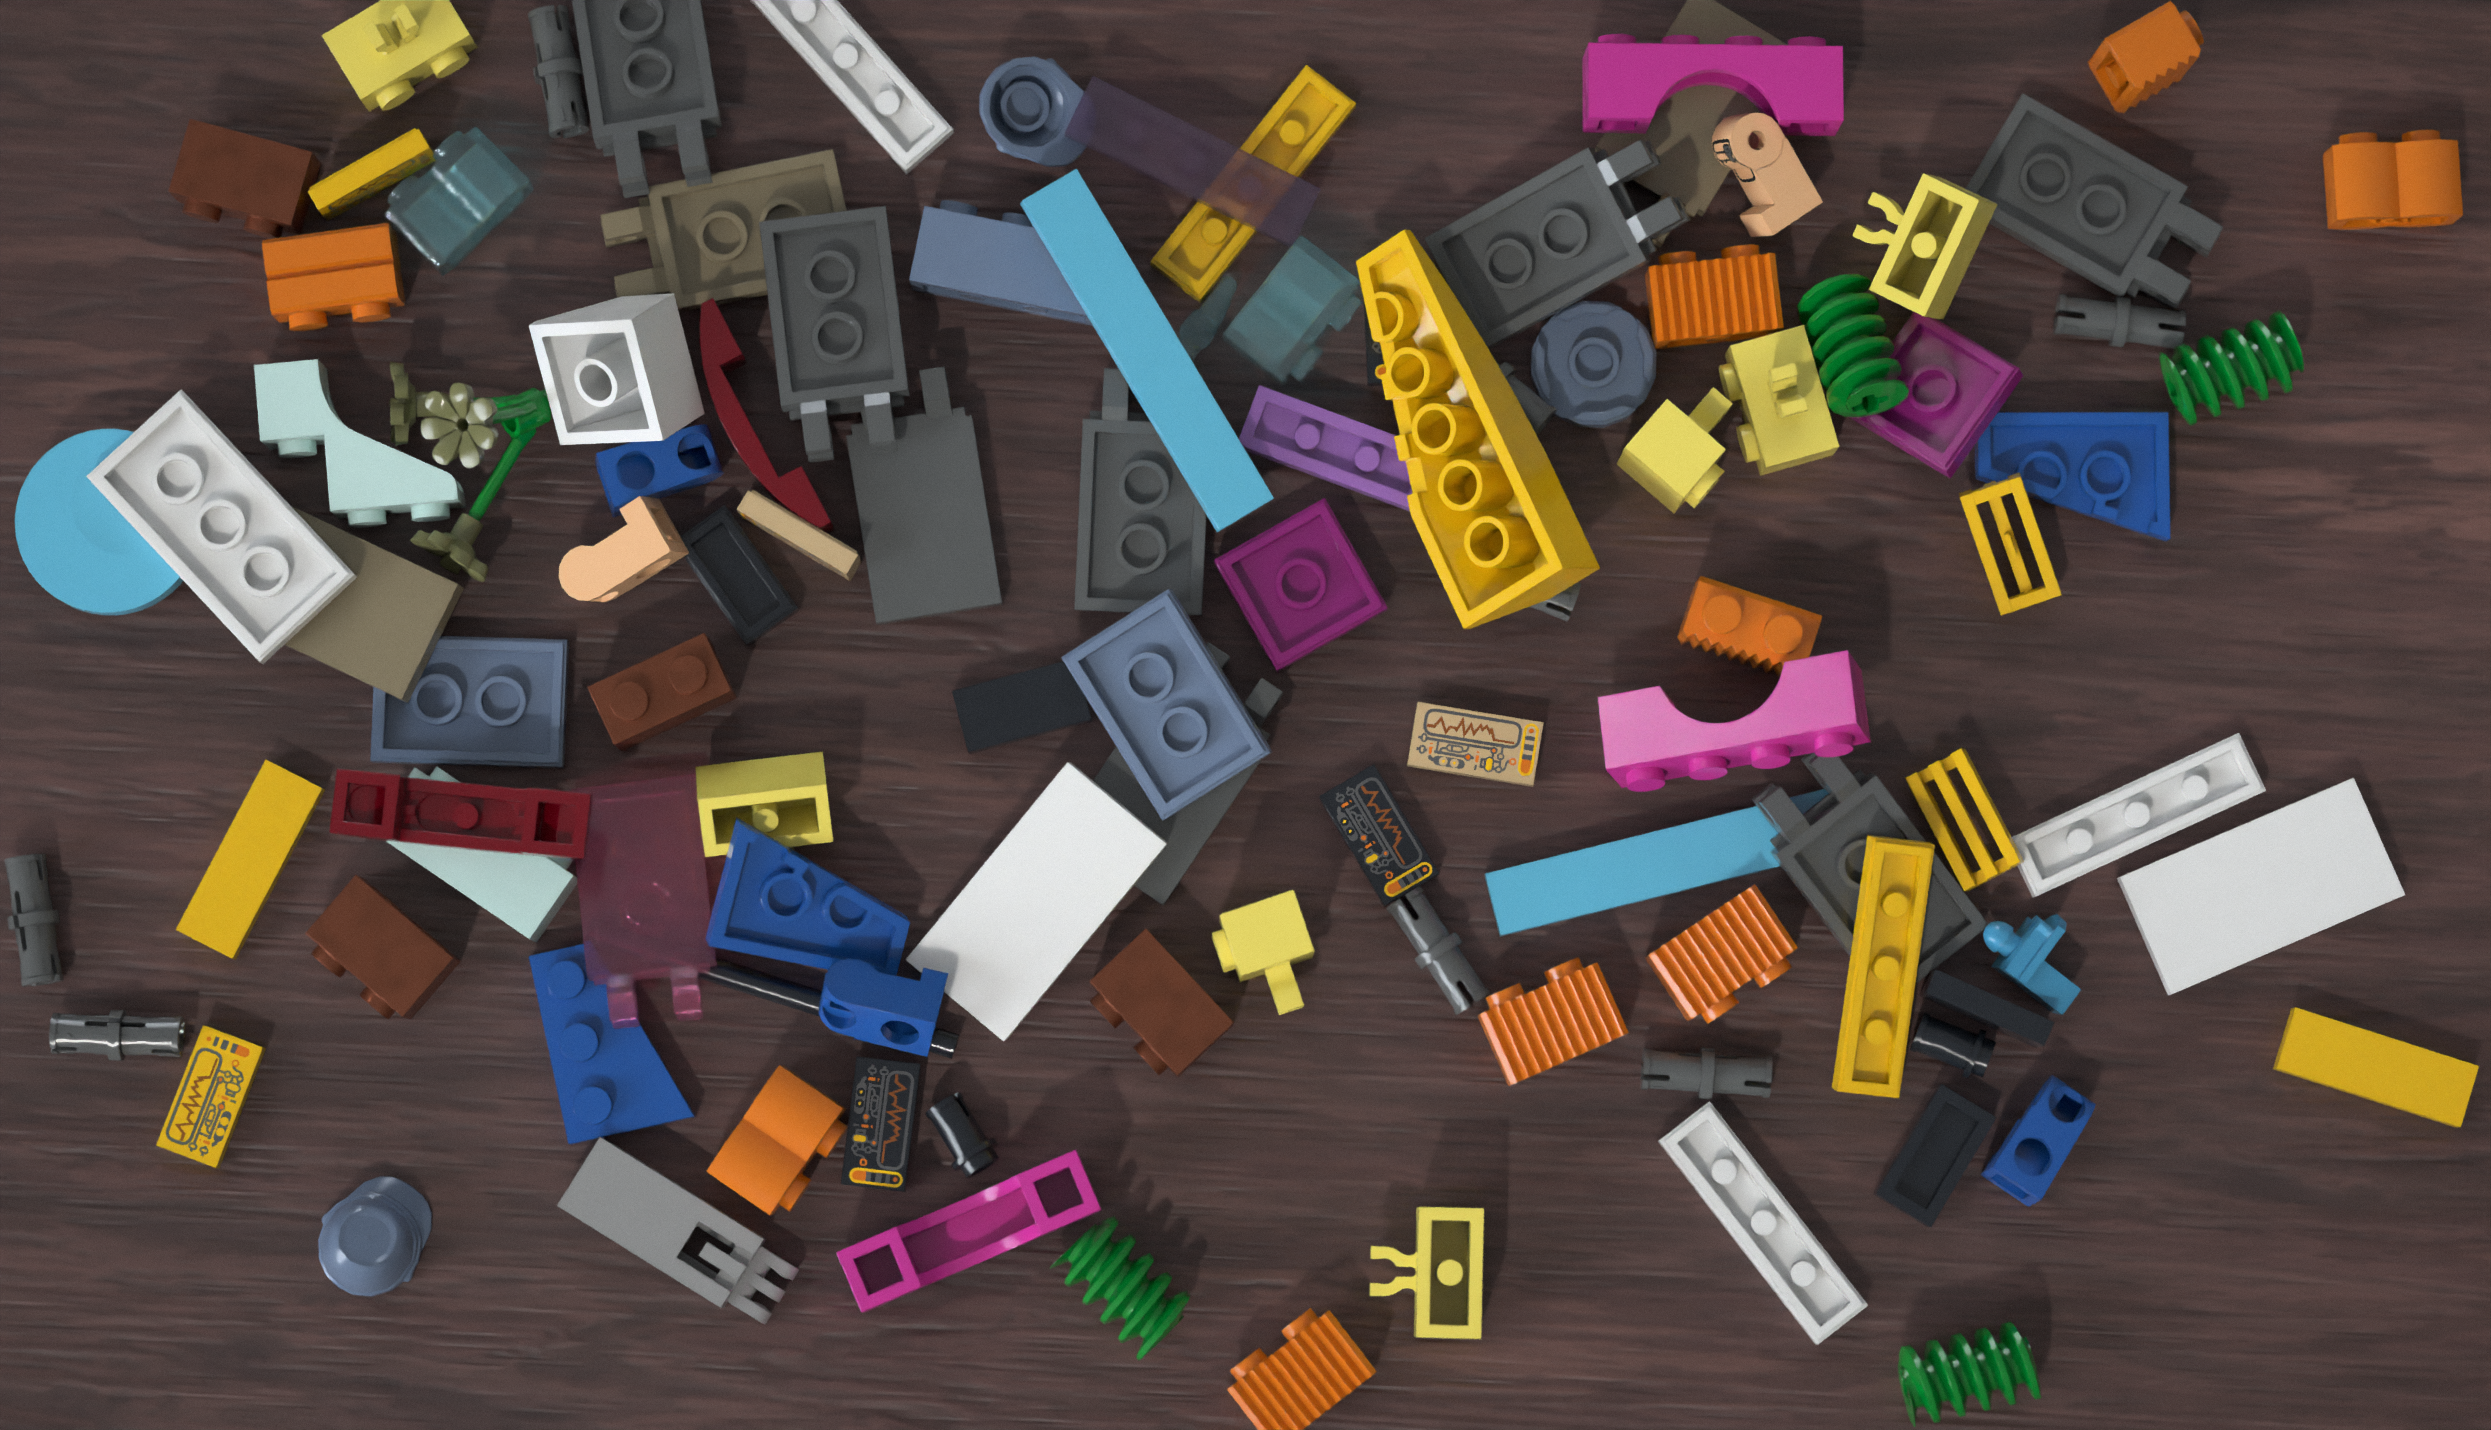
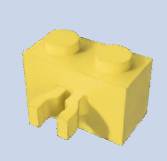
[322,0,478,112]
[1852,173,1998,319]
[1719,325,1840,476]
[1617,387,1733,513]
[695,751,833,857]
[1211,889,1314,1016]
[1369,1207,1484,1339]

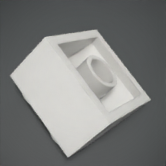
[529,293,705,445]

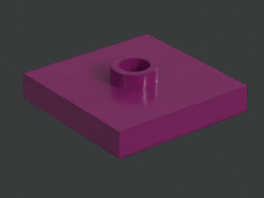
[1849,312,2023,479]
[1214,498,1388,673]

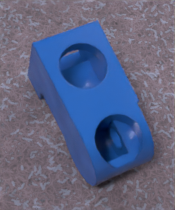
[595,424,724,518]
[819,959,948,1057]
[1980,1075,2096,1207]

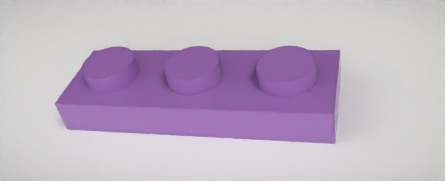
[1239,385,1413,512]

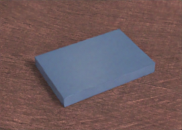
[1061,589,1273,821]
[370,636,570,769]

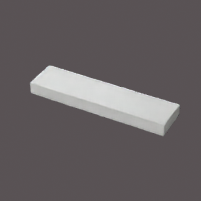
[751,0,954,174]
[2012,733,2266,898]
[1658,1101,1868,1345]

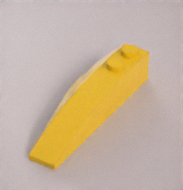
[1356,230,1600,629]

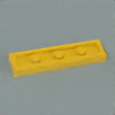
[1150,65,1356,303]
[1832,835,1935,1098]

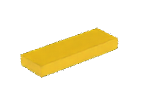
[176,759,325,960]
[2273,1007,2479,1128]

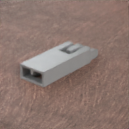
[557,1137,799,1325]

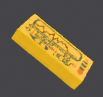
[308,128,438,221]
[156,1025,266,1168]

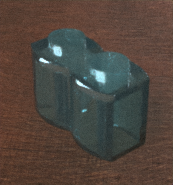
[384,127,534,276]
[1222,235,1363,386]

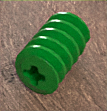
[1797,274,1909,417]
[2159,311,2304,426]
[1049,1216,1190,1361]
[1898,1322,2041,1427]

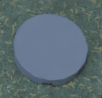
[1530,301,1656,428]

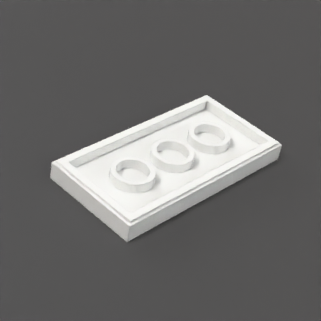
[86,390,357,664]
[906,762,1168,1041]
[2117,778,2405,995]

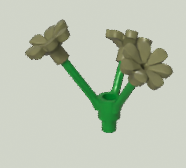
[389,361,552,582]

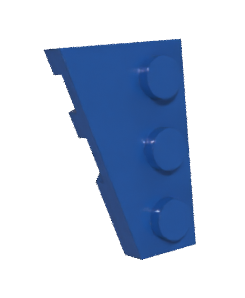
[1975,412,2171,542]
[705,817,910,976]
[529,942,696,1145]

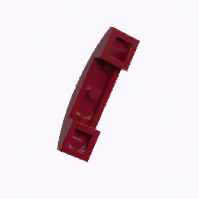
[700,298,835,534]
[329,769,593,859]

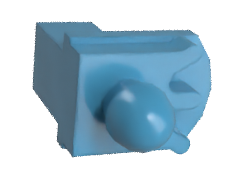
[1983,914,2081,1015]

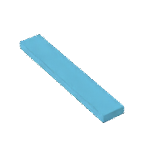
[1020,168,1274,533]
[1484,789,1829,937]

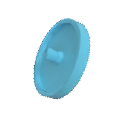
[15,429,183,615]

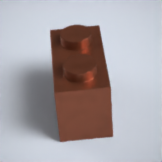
[168,119,321,239]
[588,633,737,752]
[305,875,461,1020]
[1089,929,1234,1078]

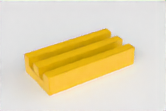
[1959,472,2062,616]
[1905,748,2024,891]

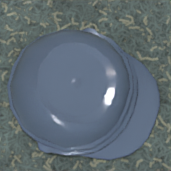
[979,56,1097,167]
[318,1176,432,1297]

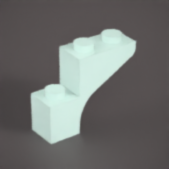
[254,359,466,528]

